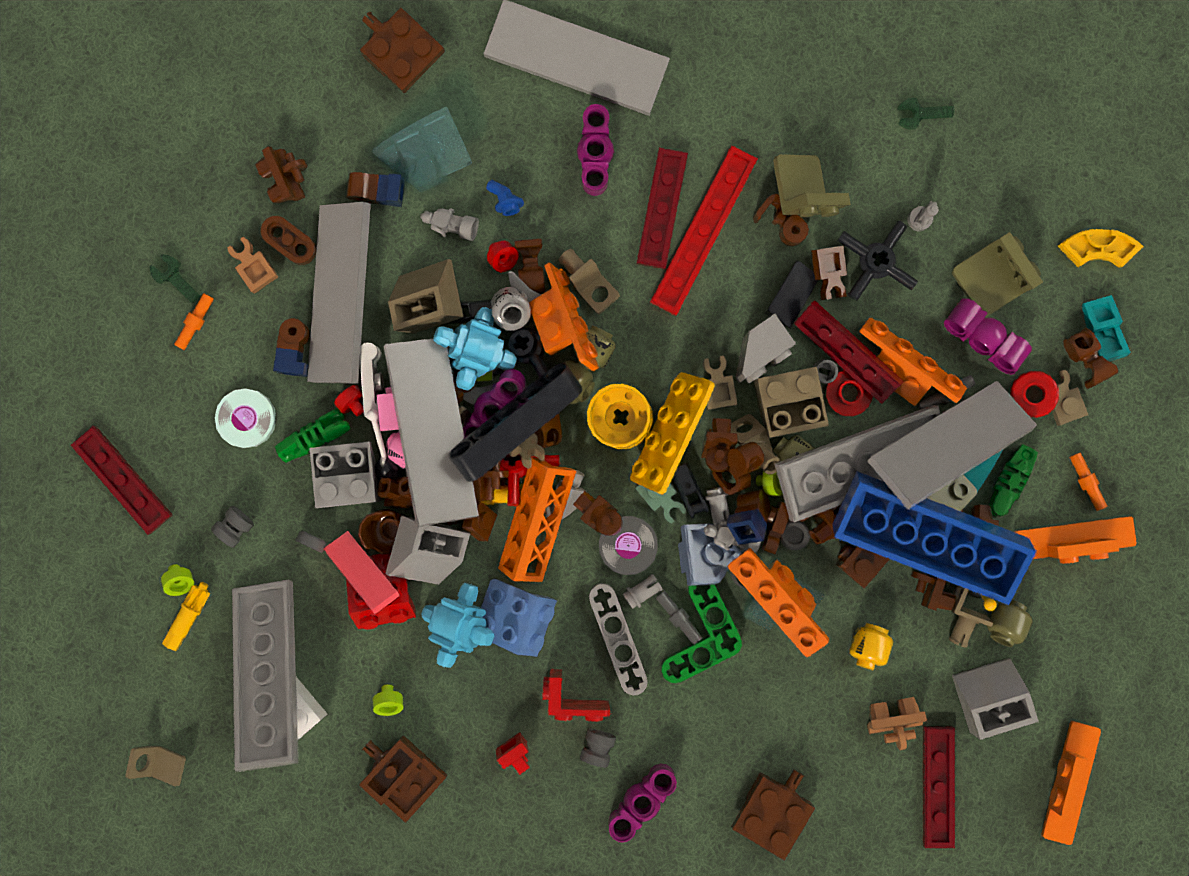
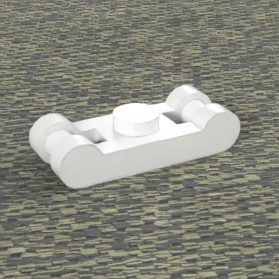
[360,342,384,422]

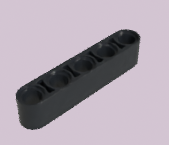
[449,363,583,482]

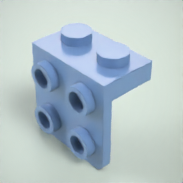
[481,579,557,657]

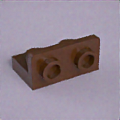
[836,543,890,589]

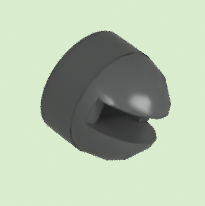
[813,359,838,384]

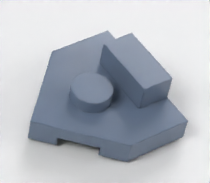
[678,524,743,586]

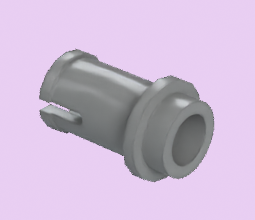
[705,487,730,526]
[623,574,663,609]

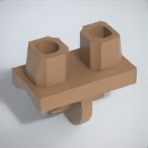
[867,697,927,750]

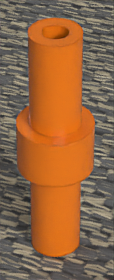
[174,293,214,350]
[1069,452,1108,511]

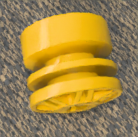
[587,384,654,449]

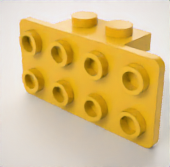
[630,372,715,495]

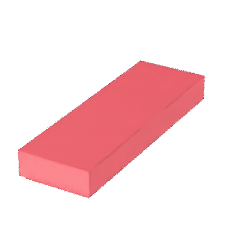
[324,531,399,614]

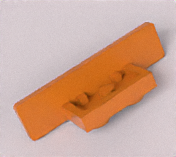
[529,262,599,371]
[859,318,967,406]
[1014,516,1137,563]
[728,548,829,657]
[1041,721,1101,845]

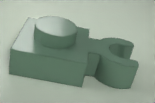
[635,484,686,524]

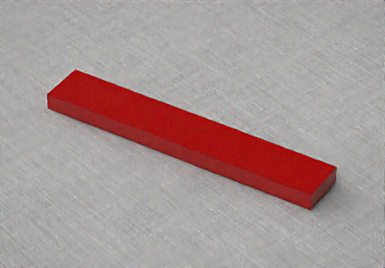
[650,146,758,316]

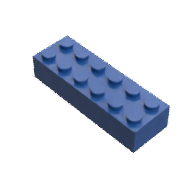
[832,471,1037,605]

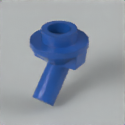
[486,180,524,216]

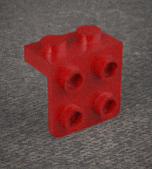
[346,553,416,629]
[542,669,610,721]

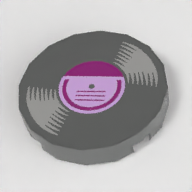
[599,516,658,575]

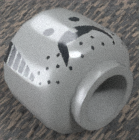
[490,287,531,331]

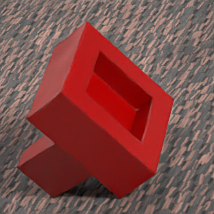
[496,732,530,774]

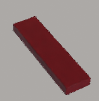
[637,147,688,269]
[794,301,904,404]
[71,426,173,535]
[923,726,955,848]

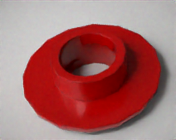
[826,370,873,416]
[1010,371,1059,418]

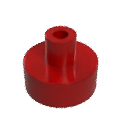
[487,241,519,272]
[334,385,364,416]

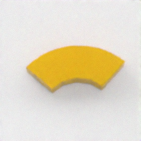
[1058,229,1144,268]

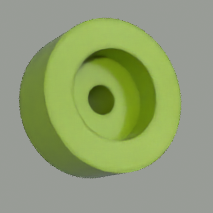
[756,471,783,496]
[161,564,194,596]
[373,684,404,716]

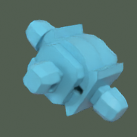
[433,307,517,390]
[421,583,494,668]

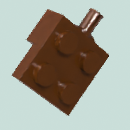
[360,8,445,94]
[359,735,447,823]
[731,769,815,861]

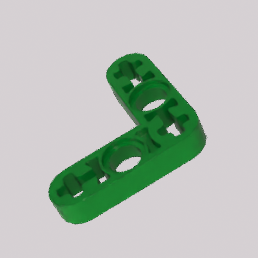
[661,584,742,683]

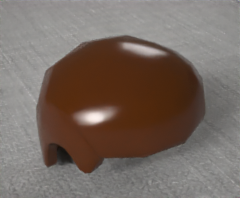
[358,509,401,555]

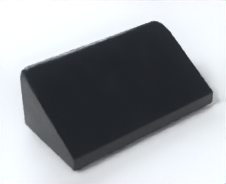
[765,260,819,328]

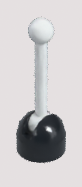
[367,409,401,480]

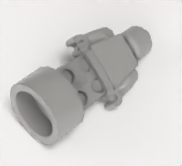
[907,201,939,231]
[421,208,479,241]
[704,521,761,553]

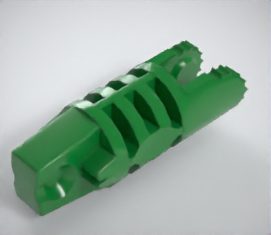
[275,408,351,463]
[988,444,1038,517]

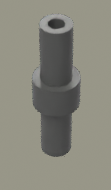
[917,375,976,410]
[656,591,703,645]

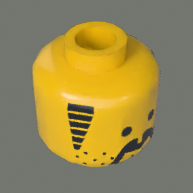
[849,623,893,670]

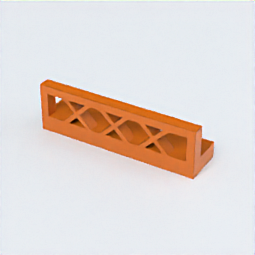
[498,457,576,582]

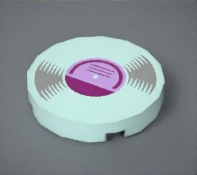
[215,389,276,448]

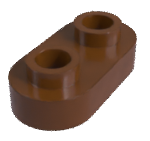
[261,216,317,265]

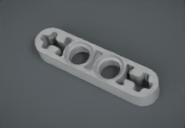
[589,583,648,696]

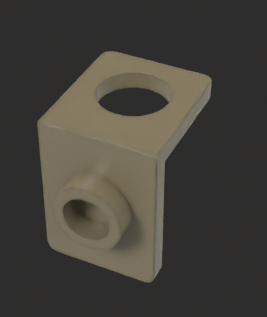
[125,746,186,786]

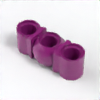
[577,104,614,196]
[944,298,1032,375]
[463,369,526,439]
[608,763,677,843]

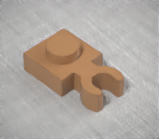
[227,237,279,294]

